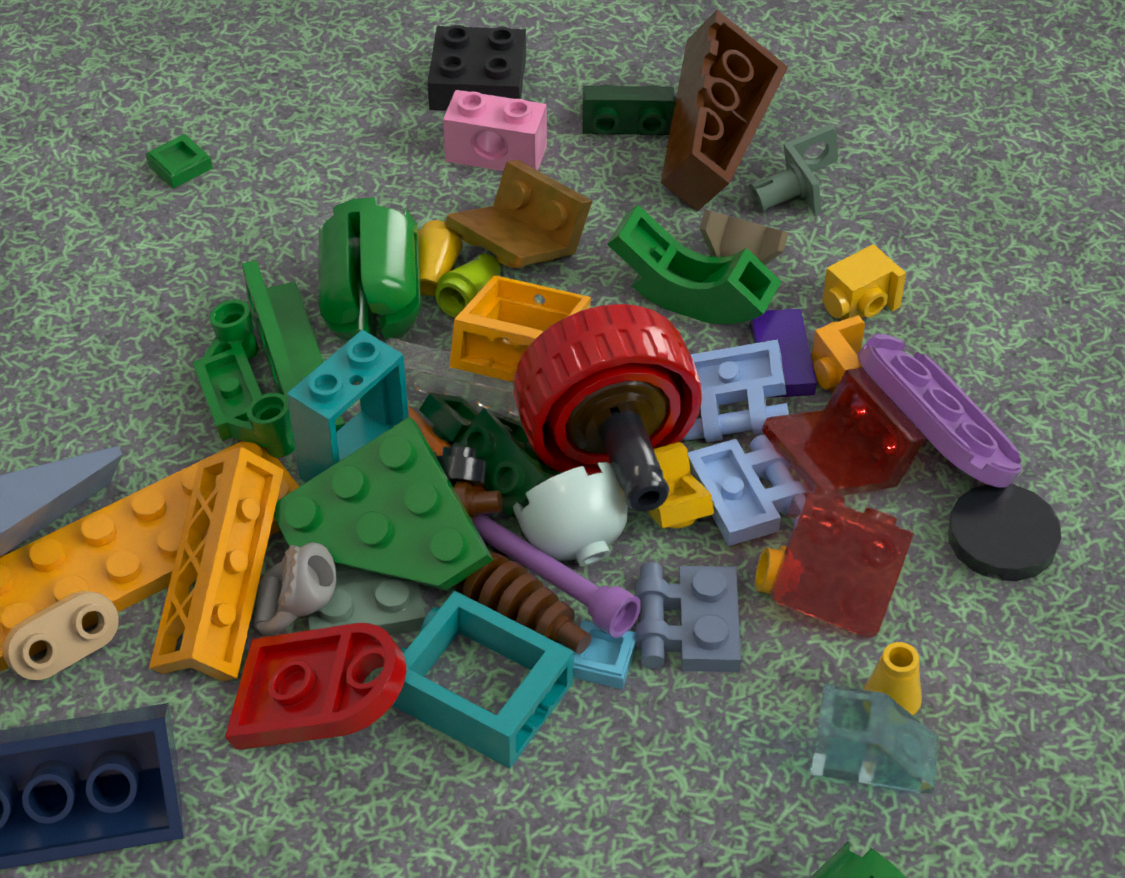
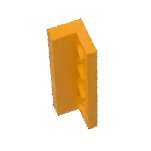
[149,447,284,681]

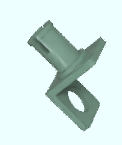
[749,124,839,215]

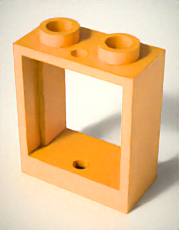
[449,275,591,382]

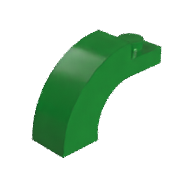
[607,205,782,324]

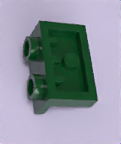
[582,85,676,135]
[453,408,561,518]

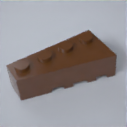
[661,10,788,212]

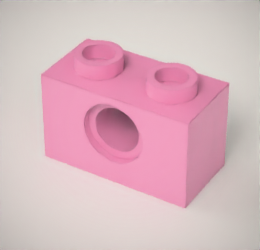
[443,90,547,171]

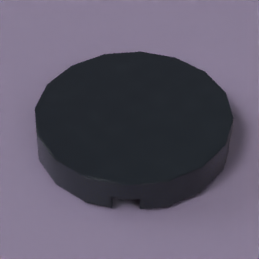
[948,484,1062,581]

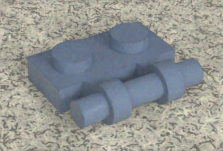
[635,562,741,672]

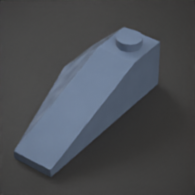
[0,446,123,557]

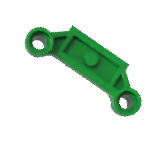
[192,299,295,458]

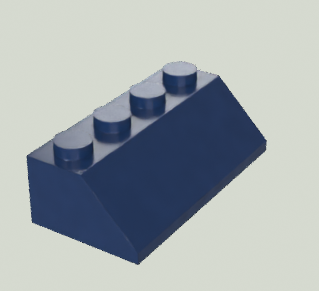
[0,703,184,870]

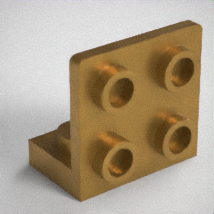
[444,160,592,268]

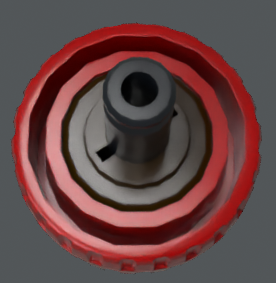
[513,304,703,512]

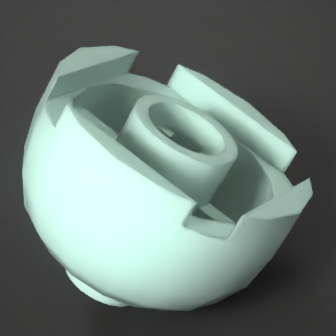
[513,462,628,566]

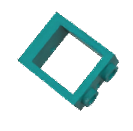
[287,330,409,482]
[392,591,573,769]

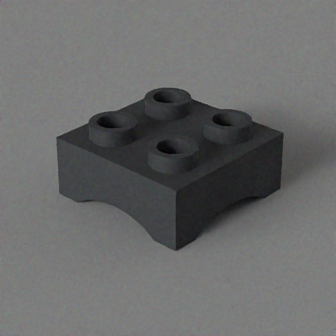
[427,25,526,111]

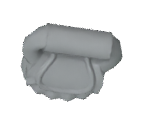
[253,542,336,636]

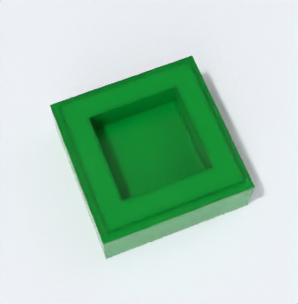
[145,134,213,189]

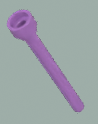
[474,514,641,638]

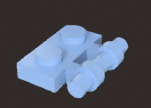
[684,339,790,443]
[688,435,815,546]

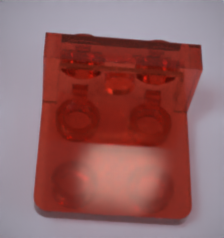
[761,368,926,499]
[770,487,914,637]

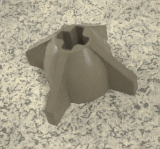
[700,209,789,265]

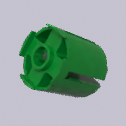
[318,197,421,342]

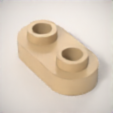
[3,591,119,680]

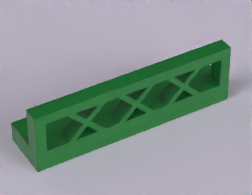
[242,260,345,432]

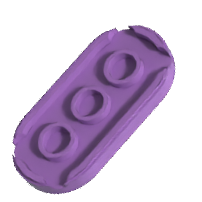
[858,334,1022,487]

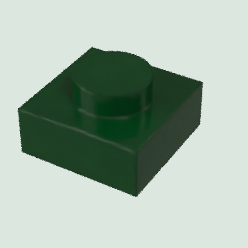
[419,393,479,445]

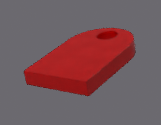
[225,623,406,750]

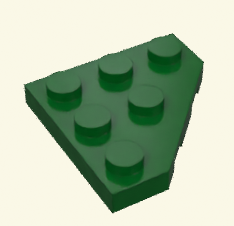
[274,417,494,591]

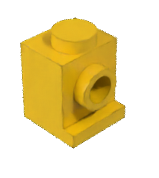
[822,244,906,320]

